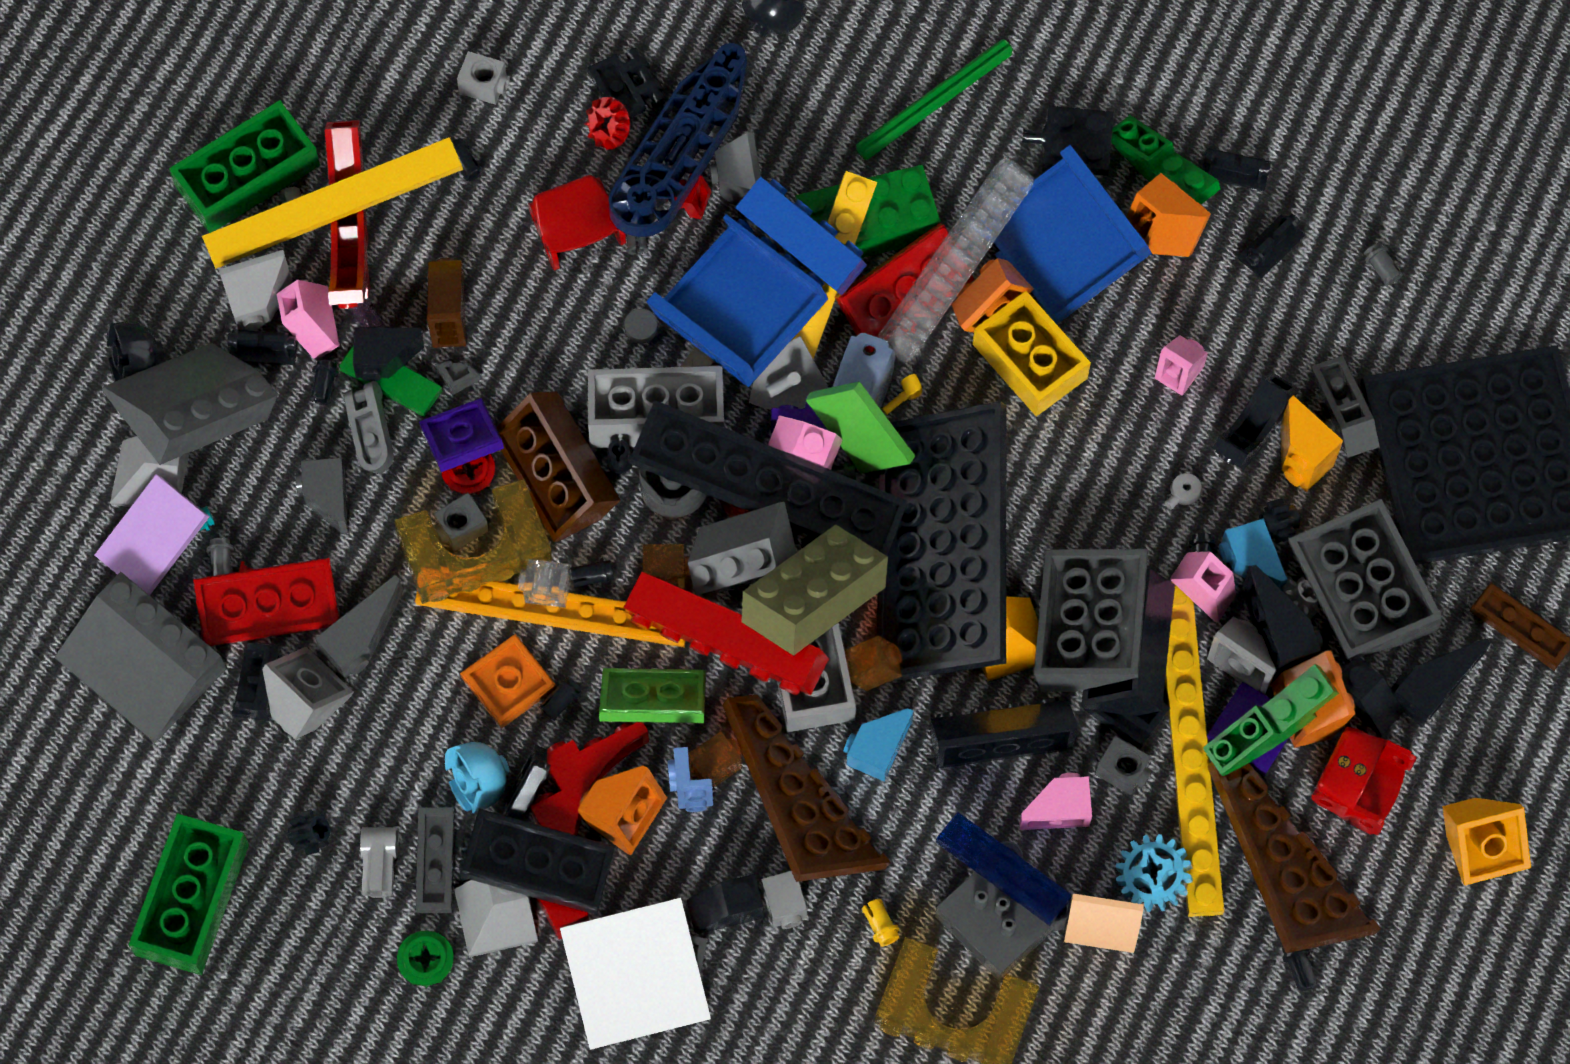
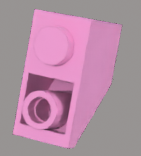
[276,279,340,360]
[1170,551,1236,622]

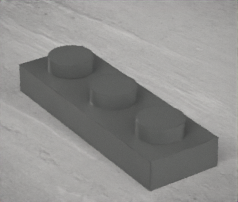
[416,807,455,913]

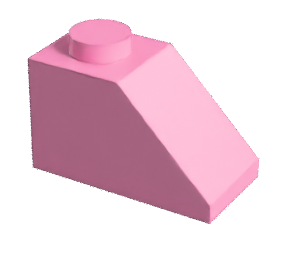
[1155,335,1208,396]
[768,415,842,470]
[1019,773,1092,830]

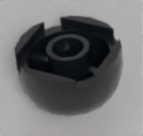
[742,0,808,37]
[107,322,164,382]

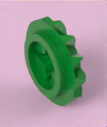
[397,931,454,988]

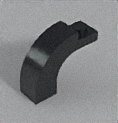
[1212,372,1300,470]

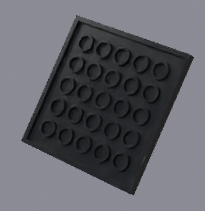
[1361,345,1570,565]

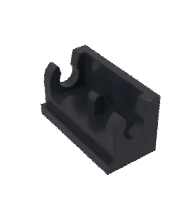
[232,643,283,721]

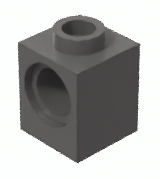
[432,493,488,552]
[1095,736,1152,795]

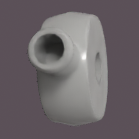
[1164,473,1202,510]

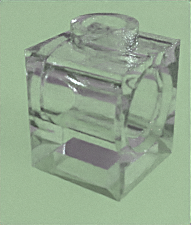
[518,559,571,608]

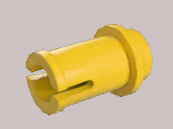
[861,899,899,947]

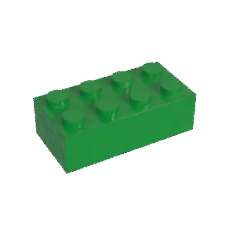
[169,100,320,233]
[795,165,941,258]
[128,813,249,975]

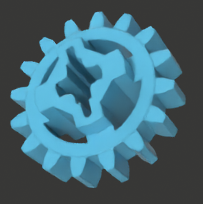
[1116,834,1193,912]

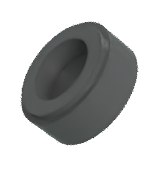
[624,309,658,344]

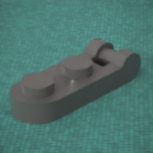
[343,380,394,474]

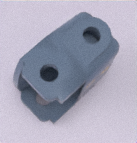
[833,333,895,408]

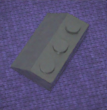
[688,502,797,596]

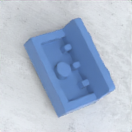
[667,747,713,812]

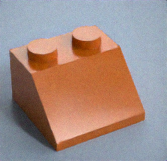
[951,258,1034,333]

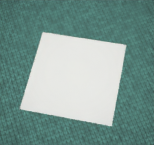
[560,898,711,1050]

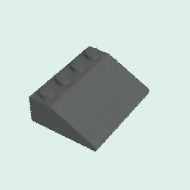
[102,343,278,465]
[1288,499,1442,660]
[1034,549,1148,692]
[55,572,226,744]

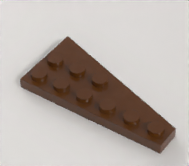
[722,694,891,882]
[1207,761,1381,953]

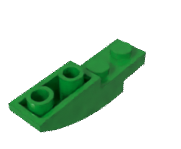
[1111,115,1220,204]
[1203,664,1339,776]

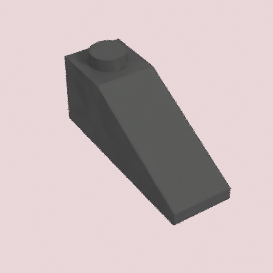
[1311,355,1380,458]
[315,574,403,679]

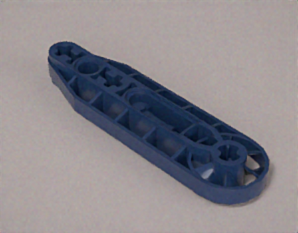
[609,43,747,237]

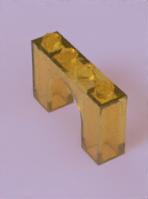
[394,479,552,604]
[875,937,1039,1064]

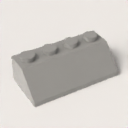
[588,366,724,448]

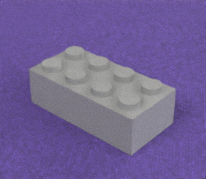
[777,623,856,732]

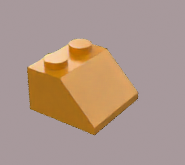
[1280,396,1343,492]

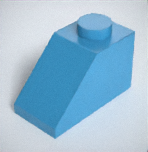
[1219,519,1287,592]
[843,708,914,782]

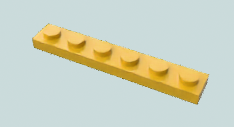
[791,171,877,359]

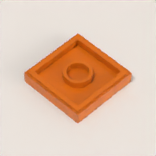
[460,634,557,729]

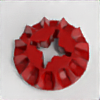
[584,97,630,150]
[441,454,495,495]

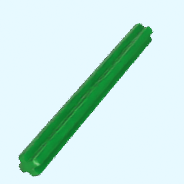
[856,39,1013,160]

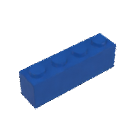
[735,177,867,296]

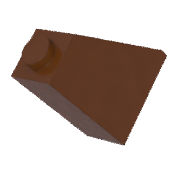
[427,258,466,348]

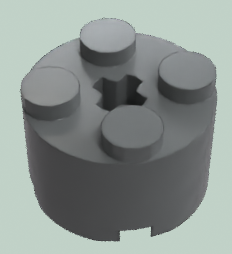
[639,468,707,520]

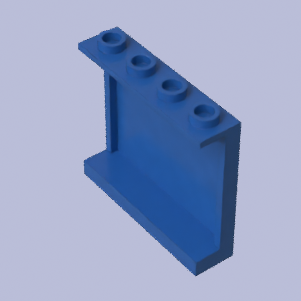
[975,145,1152,324]
[646,214,828,388]

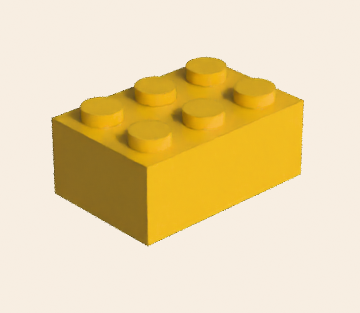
[973,291,1091,417]

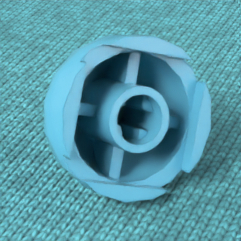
[445,742,509,813]

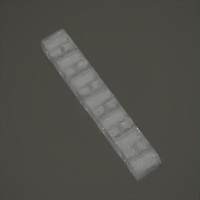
[878,157,1034,363]

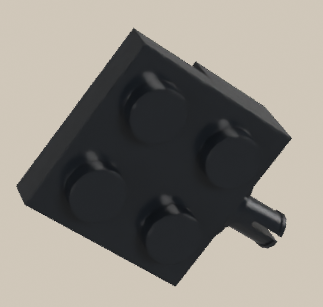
[1022,105,1114,176]

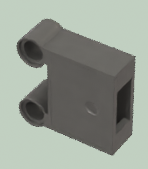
[935,841,1071,982]

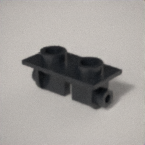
[1202,148,1271,191]
[1237,214,1306,279]
[227,330,298,365]

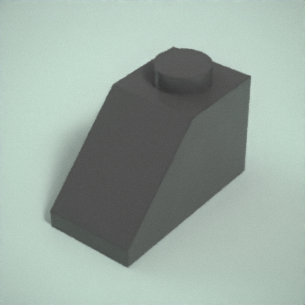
[296,458,348,534]

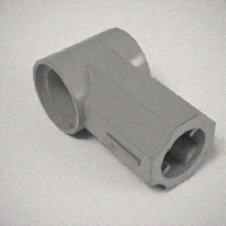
[360,827,399,898]

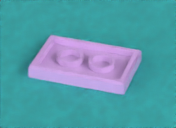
[94,474,210,596]

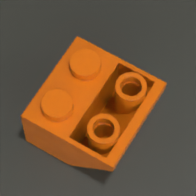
[1126,173,1211,257]
[1270,650,1356,748]

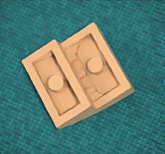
[1064,894,1144,953]

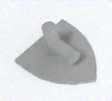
[749,336,829,410]

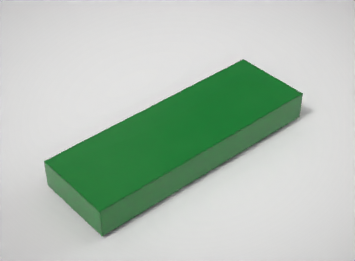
[339,345,442,418]

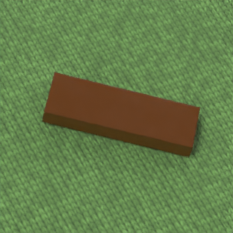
[1470,582,1570,671]

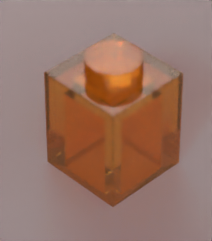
[643,544,691,588]
[844,636,902,691]
[688,731,743,789]

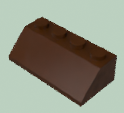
[496,391,621,542]

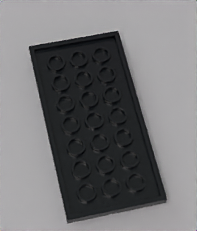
[876,401,1007,683]

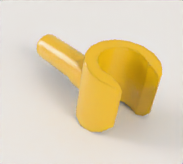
[882,374,922,415]

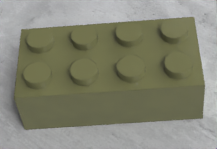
[741,525,888,656]

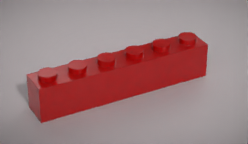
[623,572,829,696]

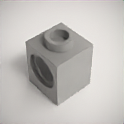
[457,51,510,105]
[761,871,807,929]

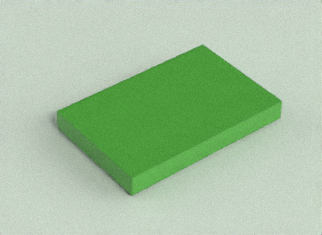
[806,381,915,474]
[599,668,706,723]

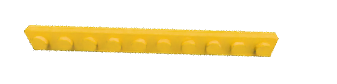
[1165,582,1224,917]

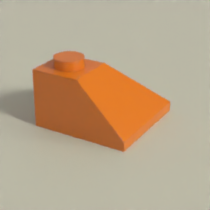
[578,766,667,855]

